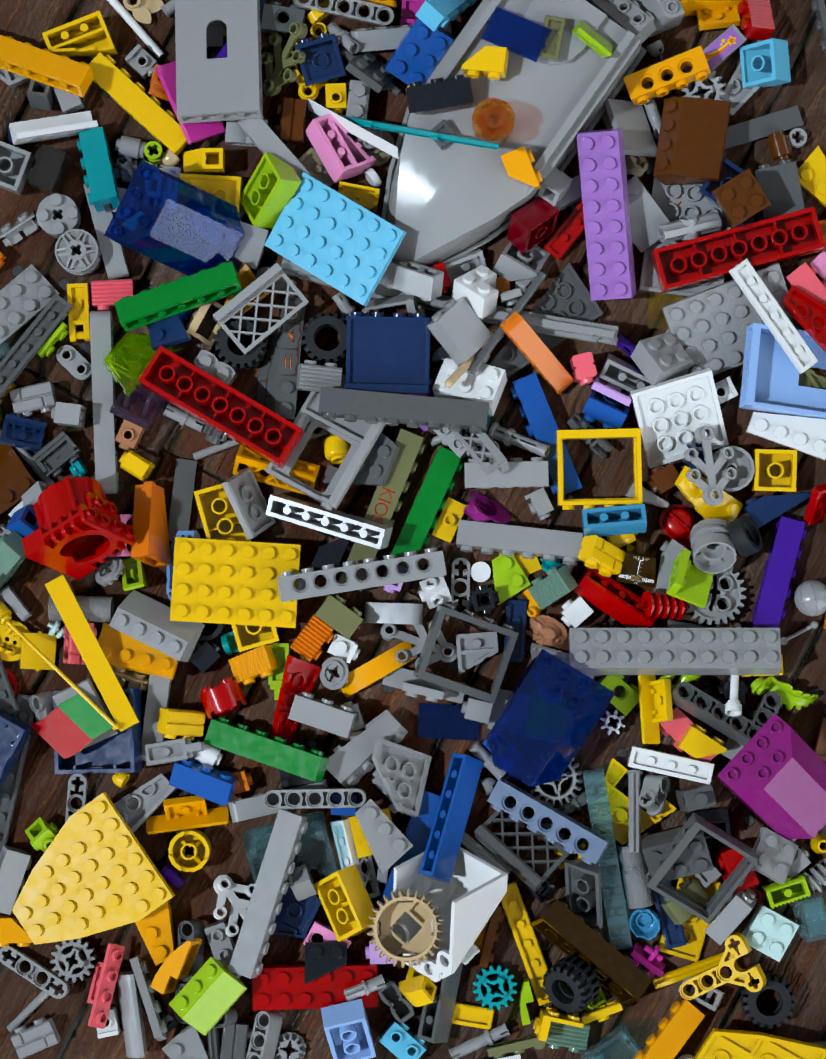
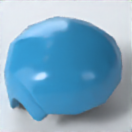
[629,907,660,940]

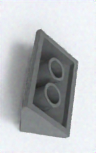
[564,859,603,929]

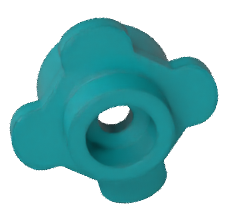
[541,557,562,572]

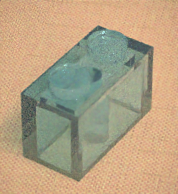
[793,894,826,943]

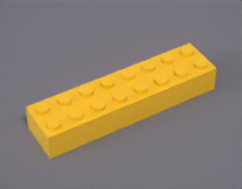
[194,484,279,652]

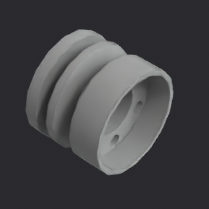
[55,229,102,277]
[690,518,737,574]

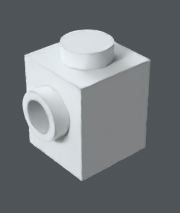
[560,596,594,628]

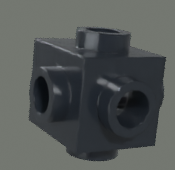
[469,584,500,615]
[717,675,748,706]

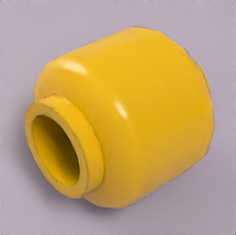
[323,433,351,464]

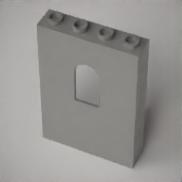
[175,0,263,124]

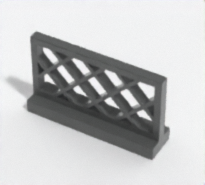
[474,798,570,892]

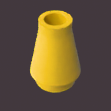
[809,833,826,854]

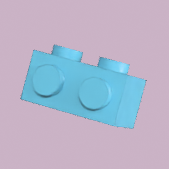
[379,1019,426,1059]

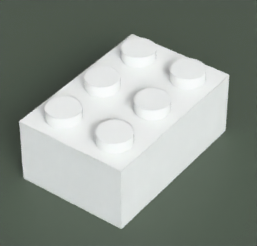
[432,356,507,416]

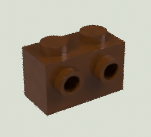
[646,463,679,495]

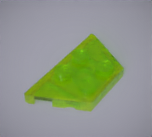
[104,333,169,396]

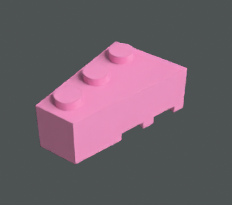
[305,114,376,184]

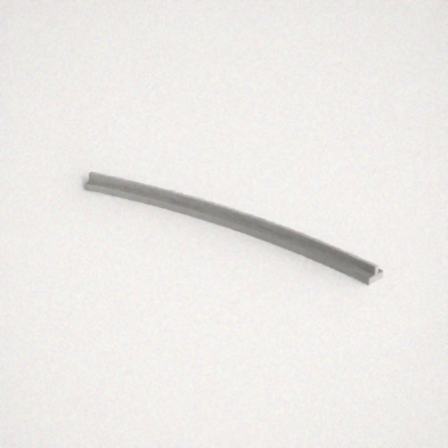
[280,257,619,346]

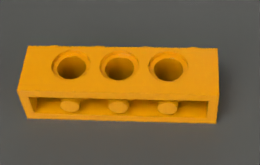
[623,45,711,105]

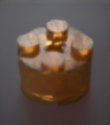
[472,98,515,144]

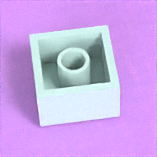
[742,903,799,962]

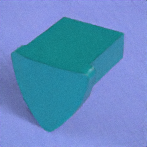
[221,631,239,657]

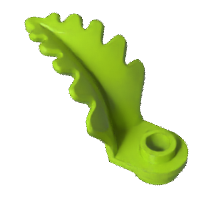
[749,676,819,711]

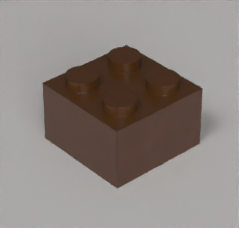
[711,168,771,228]

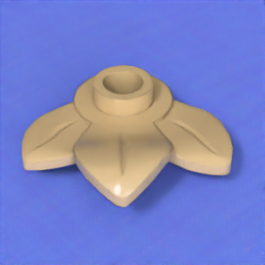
[123,0,164,24]

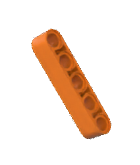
[500,311,574,395]

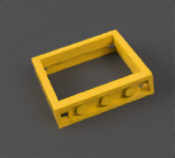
[556,428,643,510]

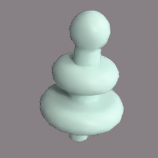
[47,621,65,638]

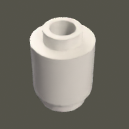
[193,741,223,766]

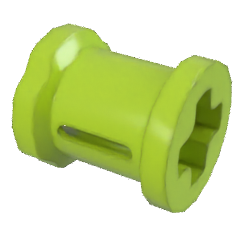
[144,141,164,163]

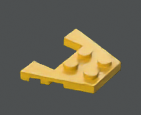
[590,758,677,845]

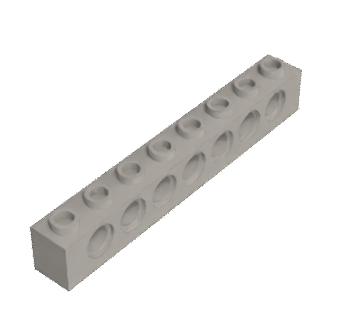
[276,547,447,602]

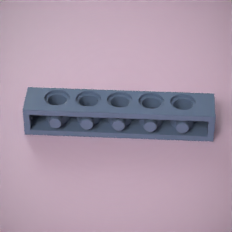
[487,778,611,865]

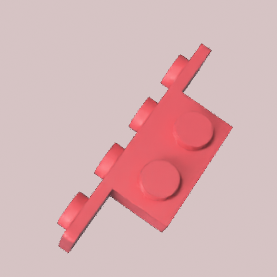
[87,943,125,1029]

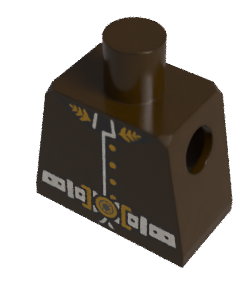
[616,537,656,588]

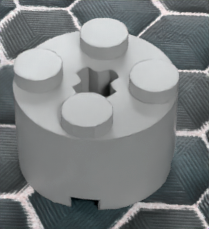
[36,193,81,238]

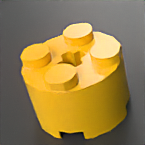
[168,828,212,872]

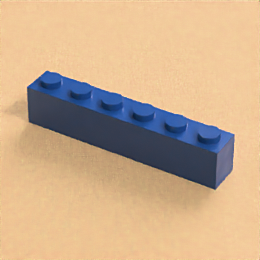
[510,373,583,495]
[419,753,484,883]
[378,789,441,908]

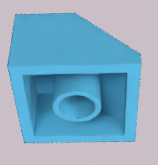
[739,38,791,88]

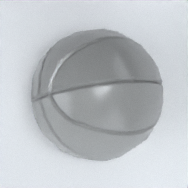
[794,580,826,616]

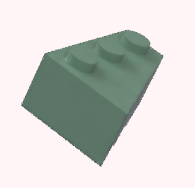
[0,530,26,588]

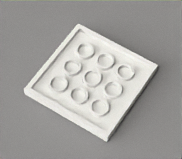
[630,368,729,468]

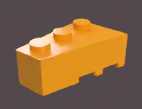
[135,900,176,965]

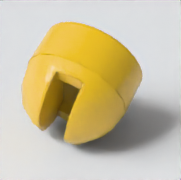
[112,773,130,788]

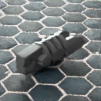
[567,413,615,459]

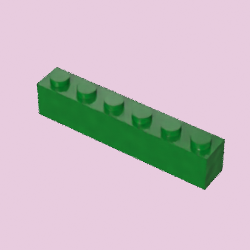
[114,261,243,332]
[391,446,464,567]
[204,717,329,782]

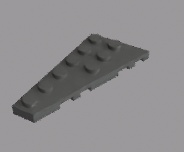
[490,263,604,378]

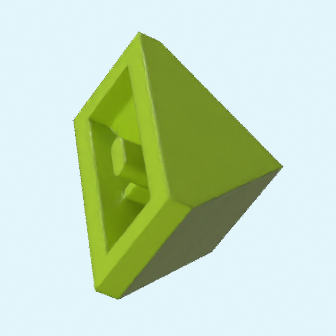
[122,558,148,591]

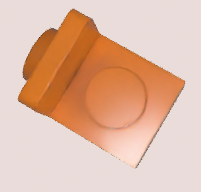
[232,769,254,794]

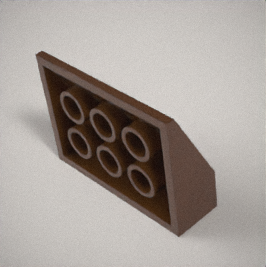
[653,97,731,185]
[0,444,37,518]

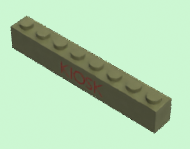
[338,429,426,591]

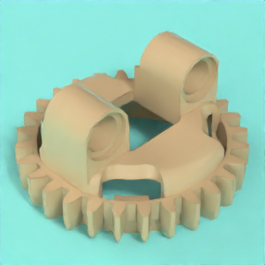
[367,889,445,968]

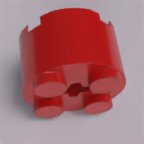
[199,677,247,720]

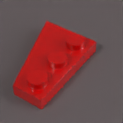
[781,285,826,352]

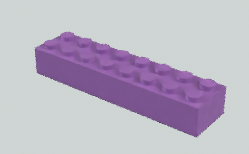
[577,128,636,301]

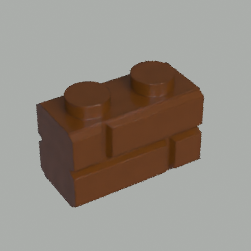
[275,98,308,145]

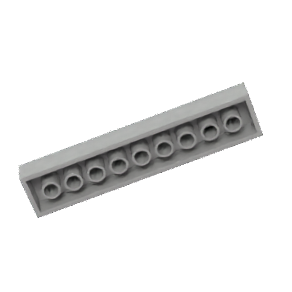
[569,628,782,675]

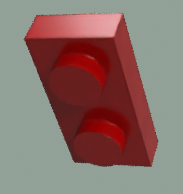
[803,483,826,526]

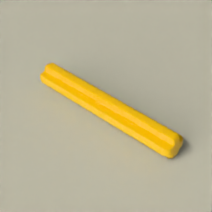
[652,952,724,989]

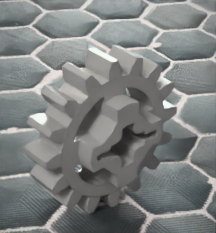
[681,70,727,101]
[50,938,97,983]

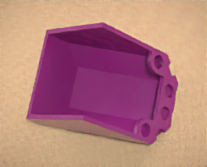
[717,713,826,840]

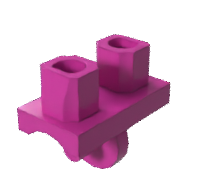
[629,942,666,979]

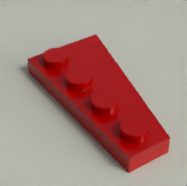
[270,655,322,744]

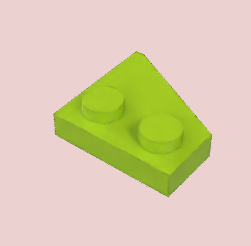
[492,555,531,605]

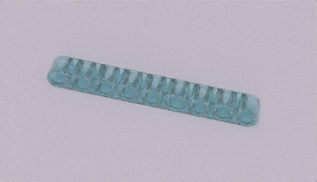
[583,768,633,951]

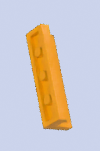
[232,445,320,496]

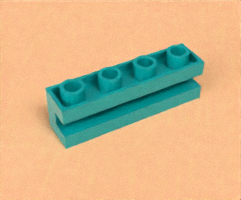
[77,126,121,212]

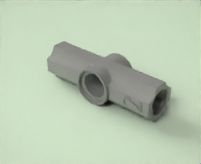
[657,212,722,243]

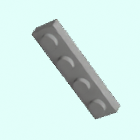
[130,957,168,1041]

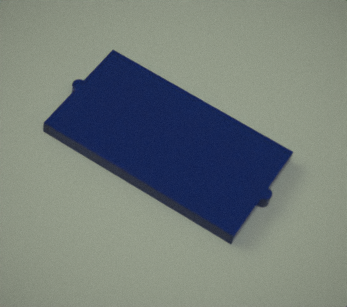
[481,7,552,62]
[416,703,481,741]

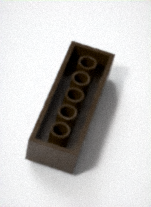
[530,899,652,1005]

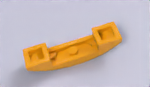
[341,641,418,698]

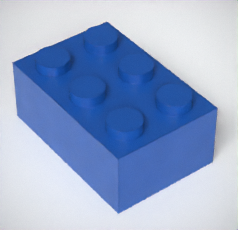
[385,17,454,86]

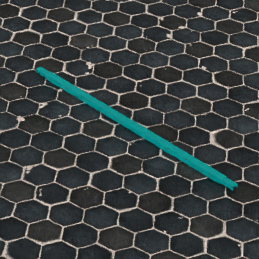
[312,112,499,150]

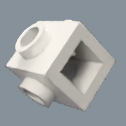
[418,576,453,609]

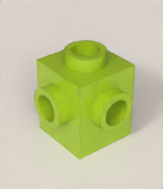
[25,817,60,852]

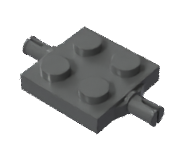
[340,49,402,97]

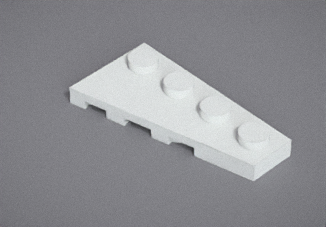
[746,412,826,460]

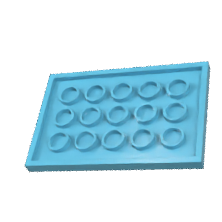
[264,172,407,306]

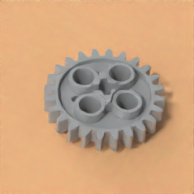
[685,566,746,627]

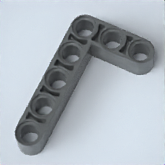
[671,682,782,746]
[175,918,238,1028]

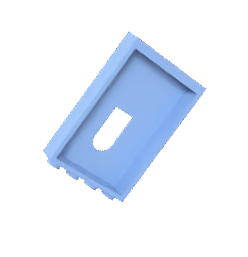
[739,323,826,419]

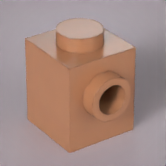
[115,418,146,451]

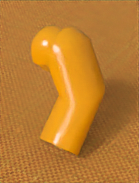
[522,586,541,618]

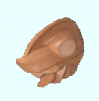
[526,615,568,646]

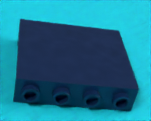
[344,312,431,393]

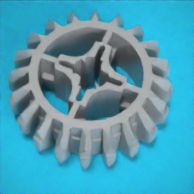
[527,750,583,806]

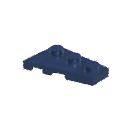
[149,314,192,351]

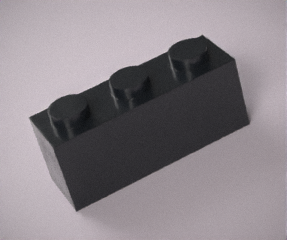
[405,74,474,114]

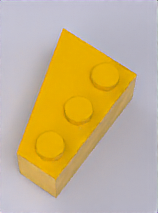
[42,10,118,57]

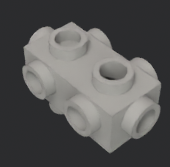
[430,427,479,458]

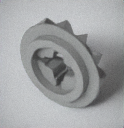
[95,557,125,587]
[320,657,351,690]
[275,1032,306,1059]

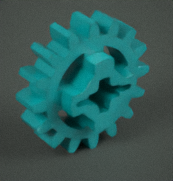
[472,964,517,1010]

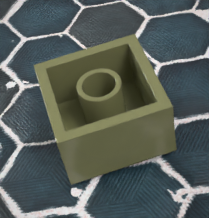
[315,594,364,640]

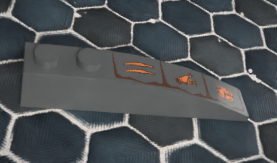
[256,297,306,421]

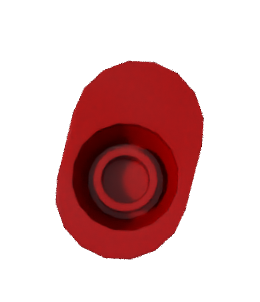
[659,504,700,548]

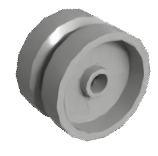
[712,446,755,492]

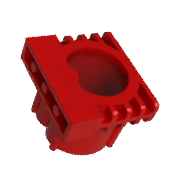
[21,476,135,580]

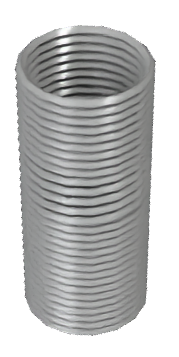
[48,595,114,623]
[617,843,654,909]

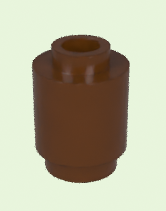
[767,130,793,163]

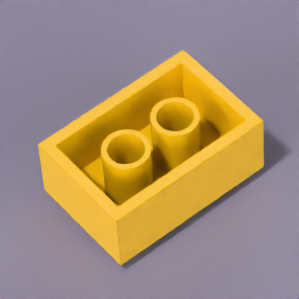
[314,865,380,942]

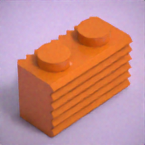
[290,614,335,662]

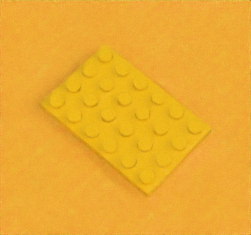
[170,537,301,628]

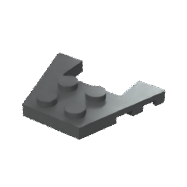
[321,432,400,486]

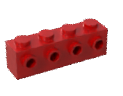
[574,568,657,628]

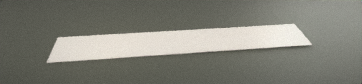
[308,98,399,159]

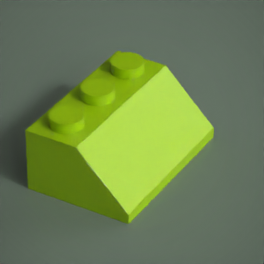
[241,152,301,229]
[169,957,247,1036]

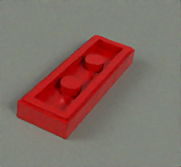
[543,200,585,260]

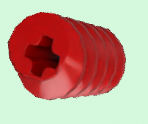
[641,591,688,620]

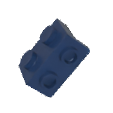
[0,413,47,452]

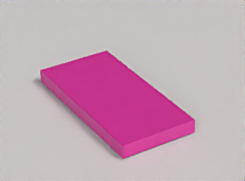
[155,61,226,144]

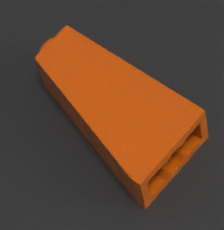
[131,481,171,567]

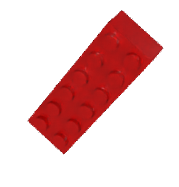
[252,962,378,1010]

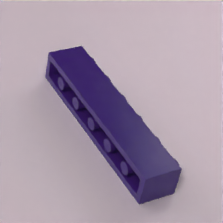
[749,516,807,633]

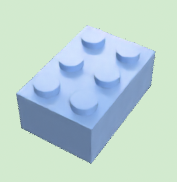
[321,998,376,1059]

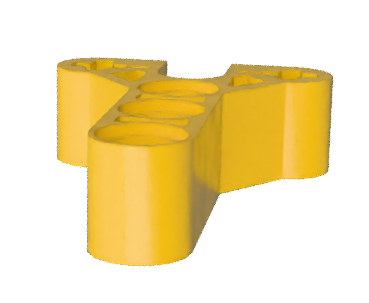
[679,932,766,1000]

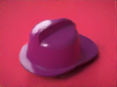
[464,490,511,524]

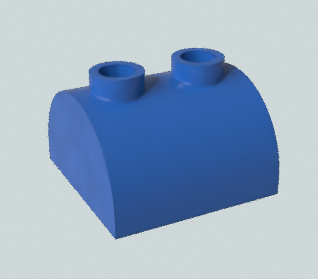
[581,389,632,429]

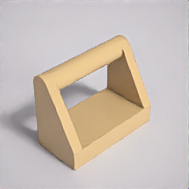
[185,301,223,347]

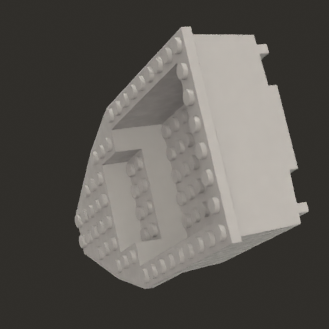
[382,0,647,267]

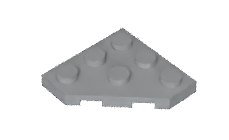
[371,738,432,817]

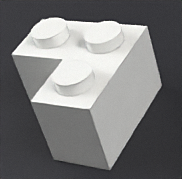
[452,265,499,319]

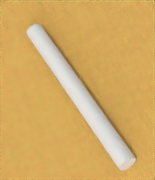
[107,0,165,59]

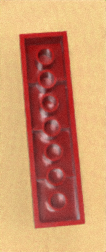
[651,207,825,293]
[138,346,304,469]

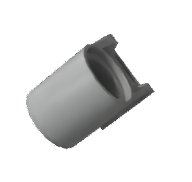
[638,775,670,816]

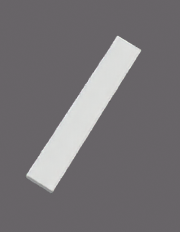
[729,259,818,374]

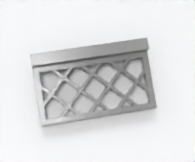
[213,263,309,355]

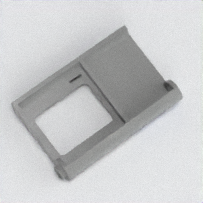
[265,374,386,512]

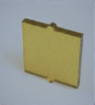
[647,292,683,331]

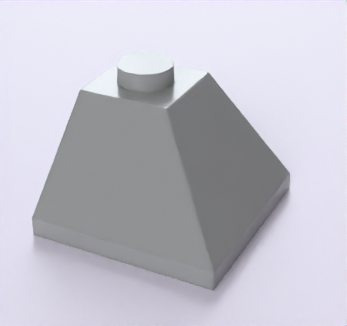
[492,241,551,281]

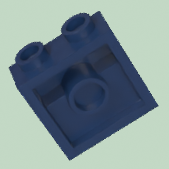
[295,33,346,87]

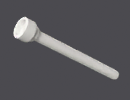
[725,623,742,717]

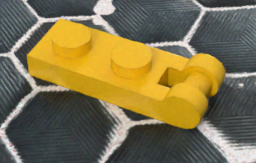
[67,283,90,342]

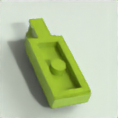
[268,643,290,700]

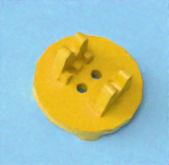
[0,620,31,662]

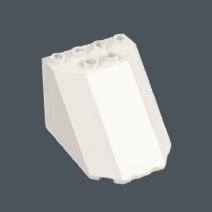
[392,847,508,983]

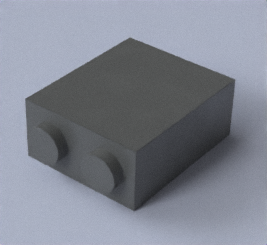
[755,159,805,220]

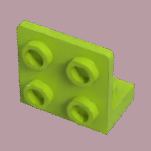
[666,548,713,608]

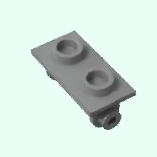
[0,211,40,247]

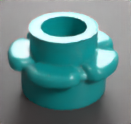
[69,459,88,477]

